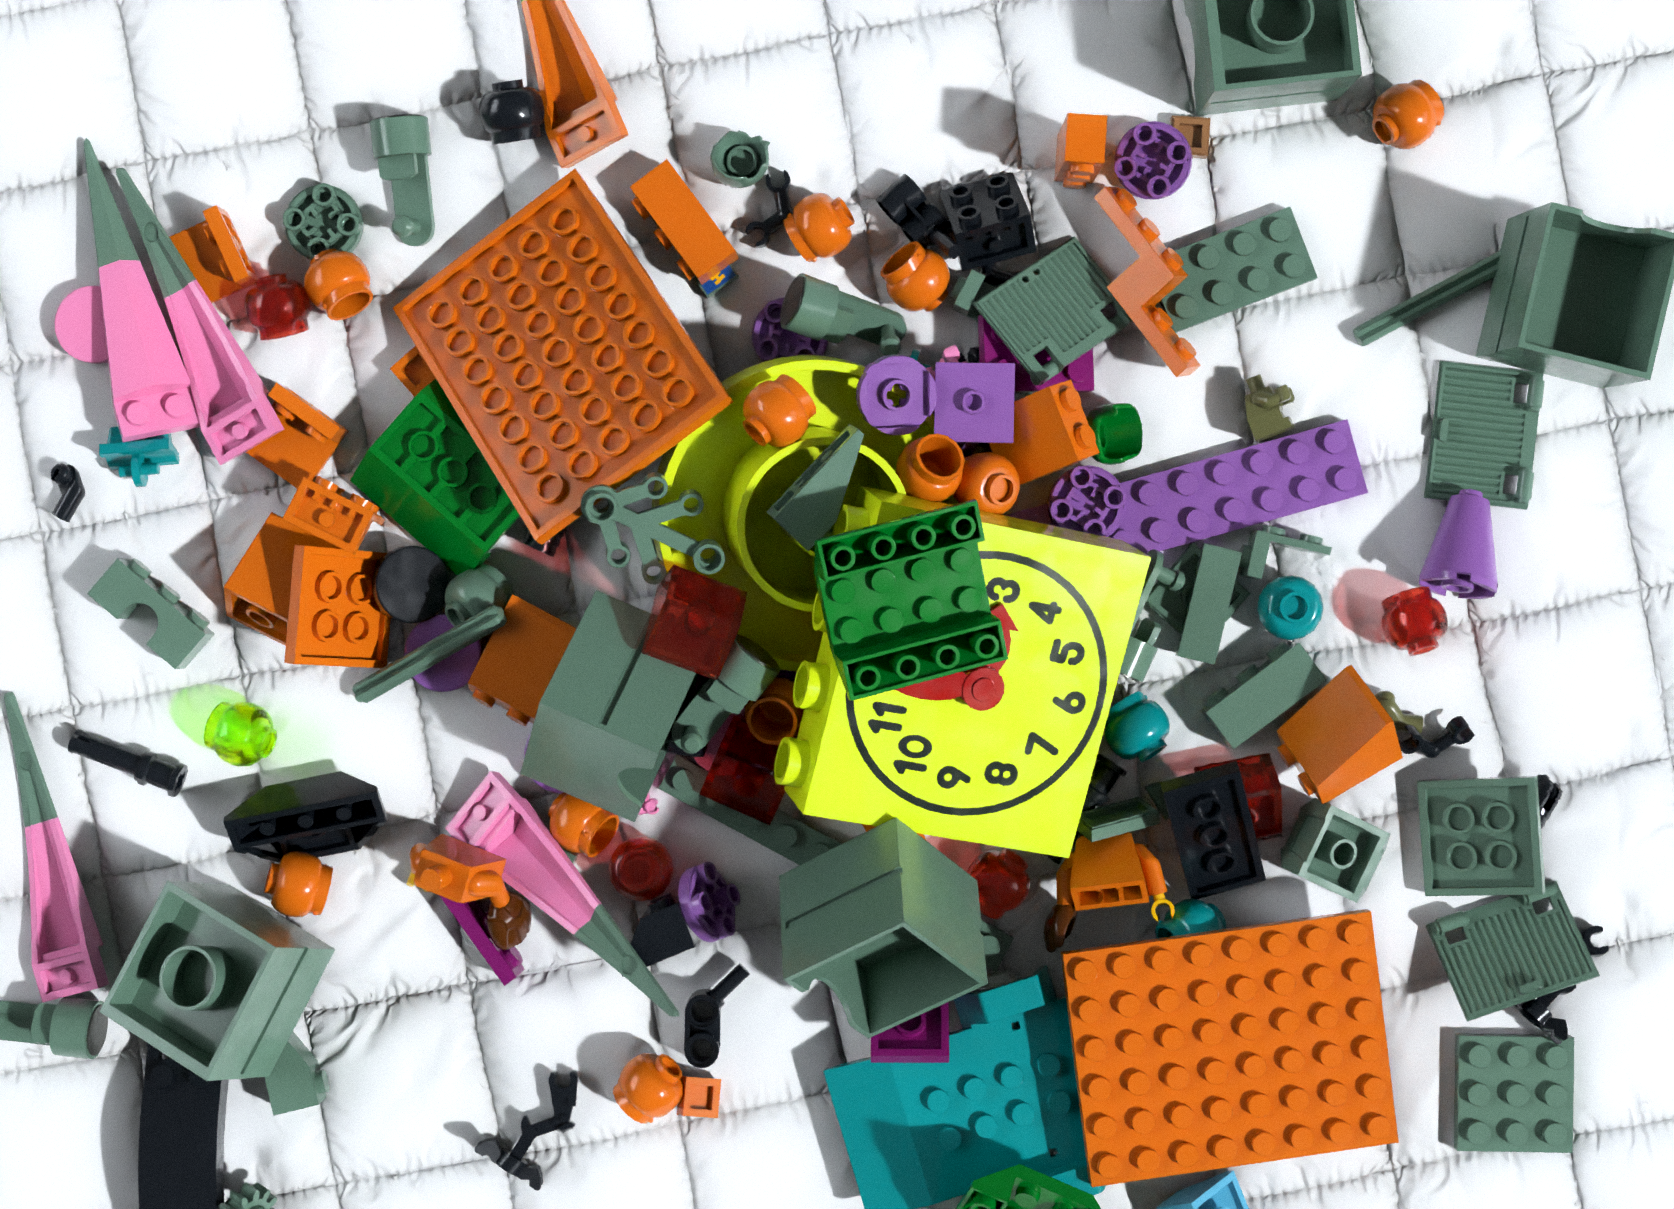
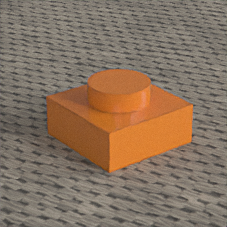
[390,346,436,397]
[677,1076,721,1118]

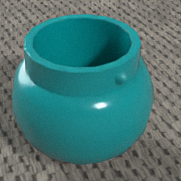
[1257,575,1324,640]
[1105,691,1170,763]
[1155,898,1227,938]

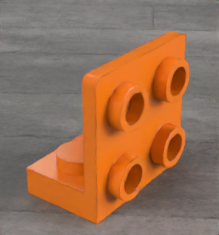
[169,205,259,303]
[246,383,349,489]
[282,476,385,555]

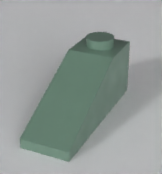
[767,424,864,551]
[264,1032,329,1116]

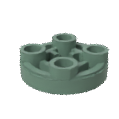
[283,183,363,260]

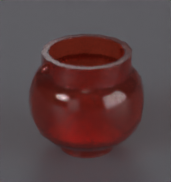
[244,273,311,340]
[1381,587,1448,656]
[608,836,674,902]
[967,848,1031,919]

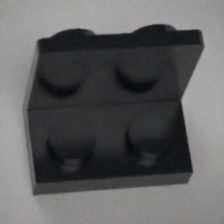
[939,172,1037,271]

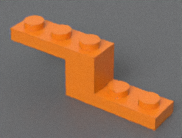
[1094,187,1201,377]

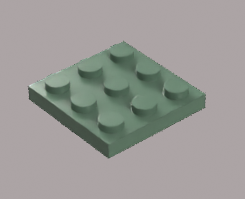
[1417,776,1546,896]
[1454,1033,1574,1153]

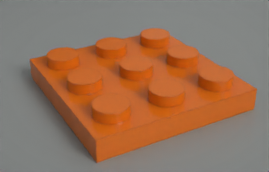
[284,545,391,668]

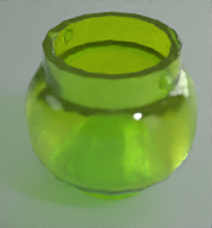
[203,702,277,767]

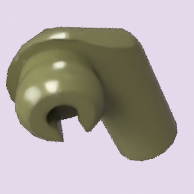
[1375,691,1423,734]

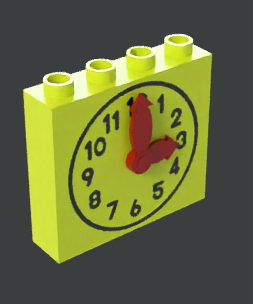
[774,486,1151,858]

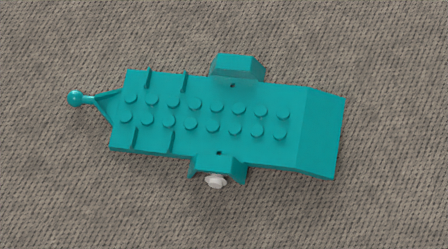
[823,965,1107,1209]

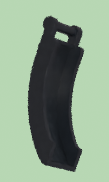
[138,1042,229,1209]

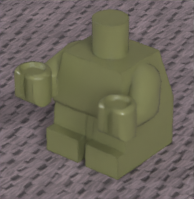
[1245,374,1295,442]

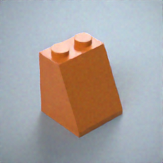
[989,379,1100,485]
[224,512,340,646]
[468,594,577,726]
[1276,665,1403,805]

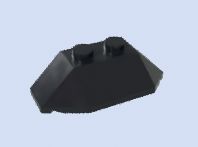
[223,771,387,863]

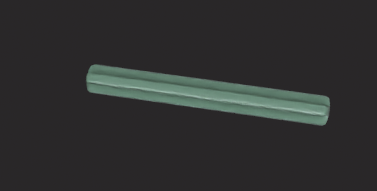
[1353,250,1501,346]
[352,605,507,703]

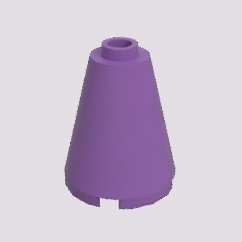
[1419,489,1498,599]

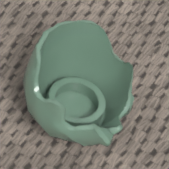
[710,130,770,188]

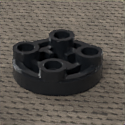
[372,546,450,623]

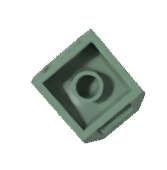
[1280,798,1390,903]

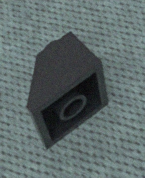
[621,892,699,977]

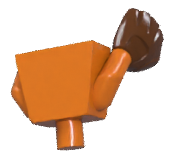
[1043,832,1175,953]
[406,834,532,950]

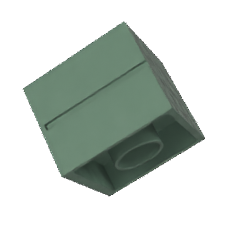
[1184,0,1362,116]
[1475,202,1674,388]
[520,590,712,822]
[779,817,988,1038]
[99,880,335,1081]

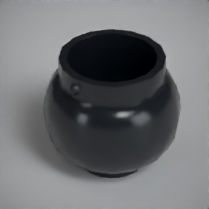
[479,79,545,145]

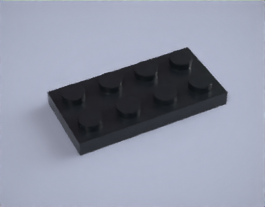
[1160,761,1266,899]

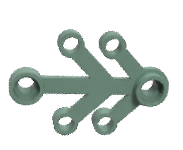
[580,472,725,585]

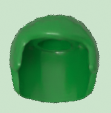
[1086,403,1143,465]

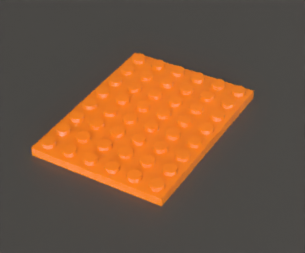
[393,169,734,545]
[1060,909,1399,1187]

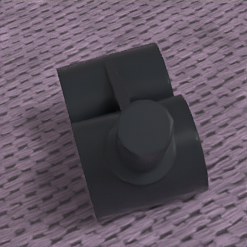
[875,174,962,259]
[684,963,750,1068]

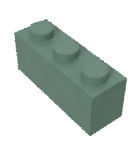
[1200,641,1327,749]

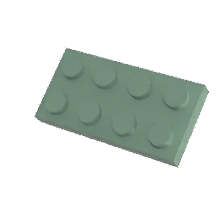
[1160,207,1318,333]

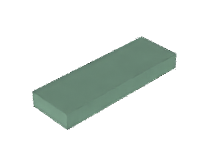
[1175,543,1242,665]

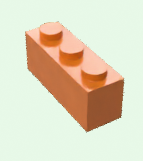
[1054,113,1108,189]
[630,159,739,285]

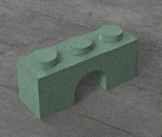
[87,558,215,669]

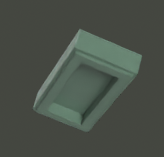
[1077,797,1160,842]

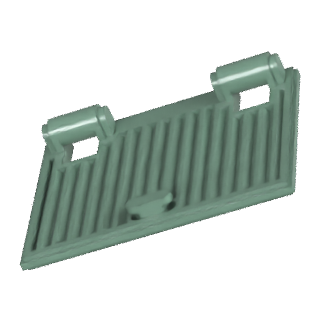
[973,236,1132,386]
[1424,361,1545,510]
[1426,880,1600,1022]

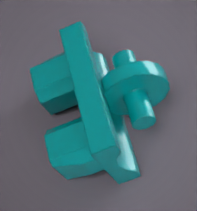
[99,427,179,487]

